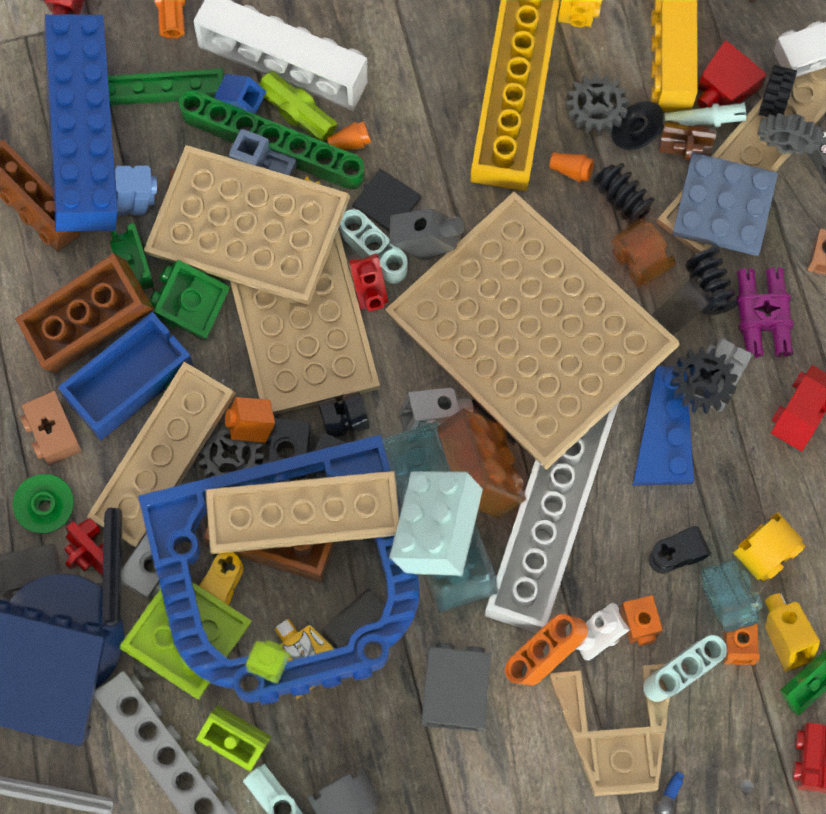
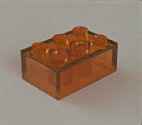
[436,408,527,518]

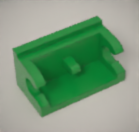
[110,223,154,290]

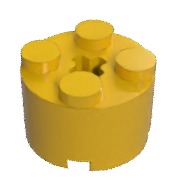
[732,512,806,582]

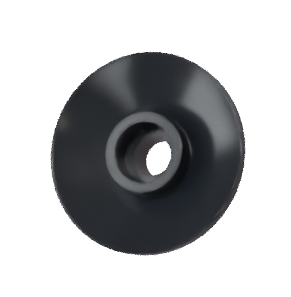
[611,101,665,150]

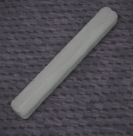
[0,776,114,814]

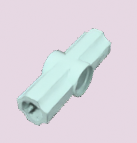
[243,764,303,814]

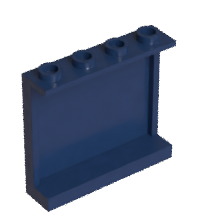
[0,599,111,746]

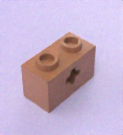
[20,390,82,466]

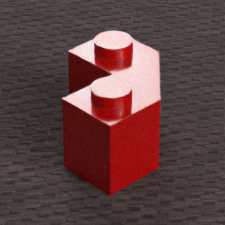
[771,365,826,452]

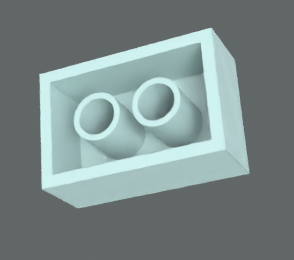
[390,472,483,575]

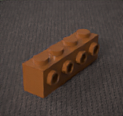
[0,140,80,252]

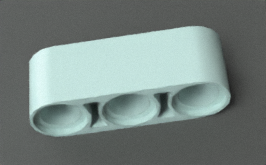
[340,209,408,284]
[643,635,727,702]

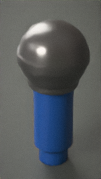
[653,771,684,814]

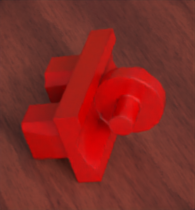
[348,253,388,311]
[64,518,104,577]

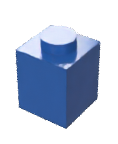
[214,74,266,114]

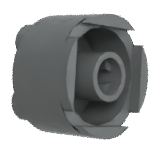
[307,766,381,814]

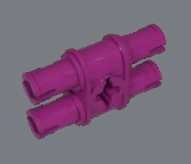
[735,267,794,358]

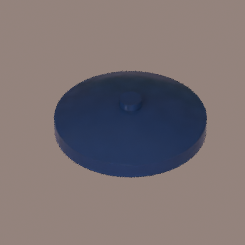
[9,574,125,689]

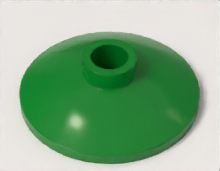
[12,474,74,534]

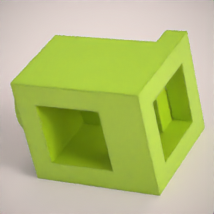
[246,640,291,684]

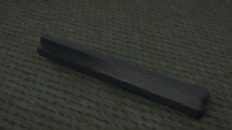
[102,507,122,627]

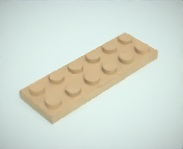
[87,362,237,548]
[206,471,399,554]

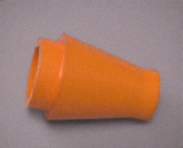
[327,121,372,151]
[549,152,594,183]

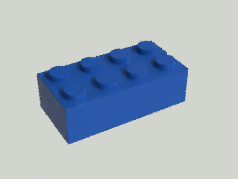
[58,312,194,441]

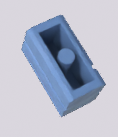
[114,166,157,216]

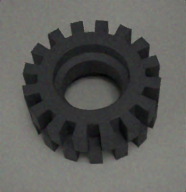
[758,64,797,117]

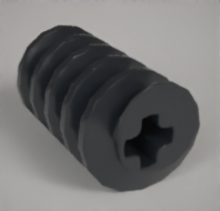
[592,163,655,227]
[685,248,739,315]

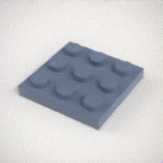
[672,152,778,256]

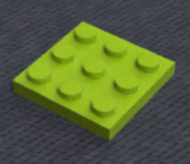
[120,582,252,700]

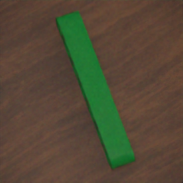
[179,90,365,190]

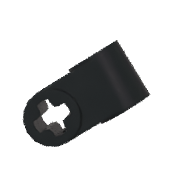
[649,526,711,574]

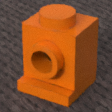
[723,617,760,665]

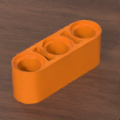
[505,614,588,686]

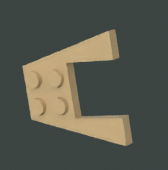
[549,664,670,796]

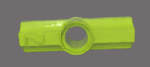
[259,71,338,142]

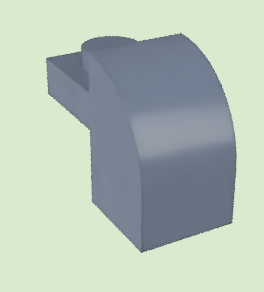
[229,129,297,176]

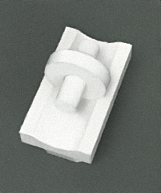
[569,603,630,660]

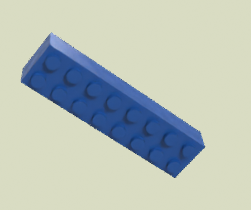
[44,14,117,231]

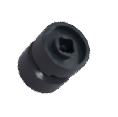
[318,391,370,438]

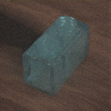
[701,560,763,633]

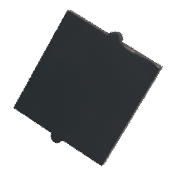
[352,168,422,231]

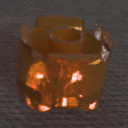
[611,217,676,288]

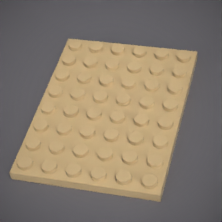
[385,192,679,470]

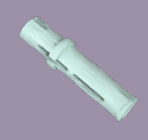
[661,103,747,131]

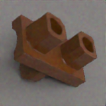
[658,121,716,160]

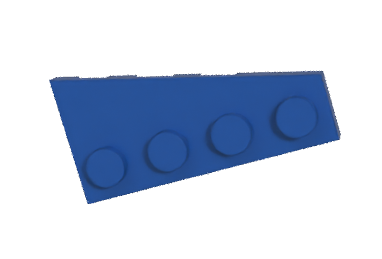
[632,366,694,486]

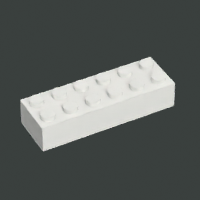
[194,0,368,111]

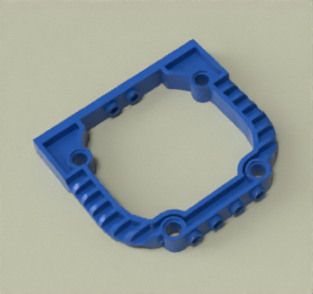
[138,435,420,705]

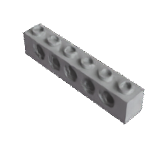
[94,671,237,814]

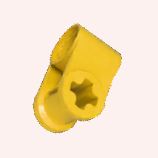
[199,552,244,605]

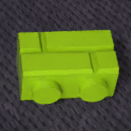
[196,705,272,772]

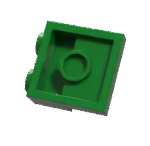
[148,260,230,341]

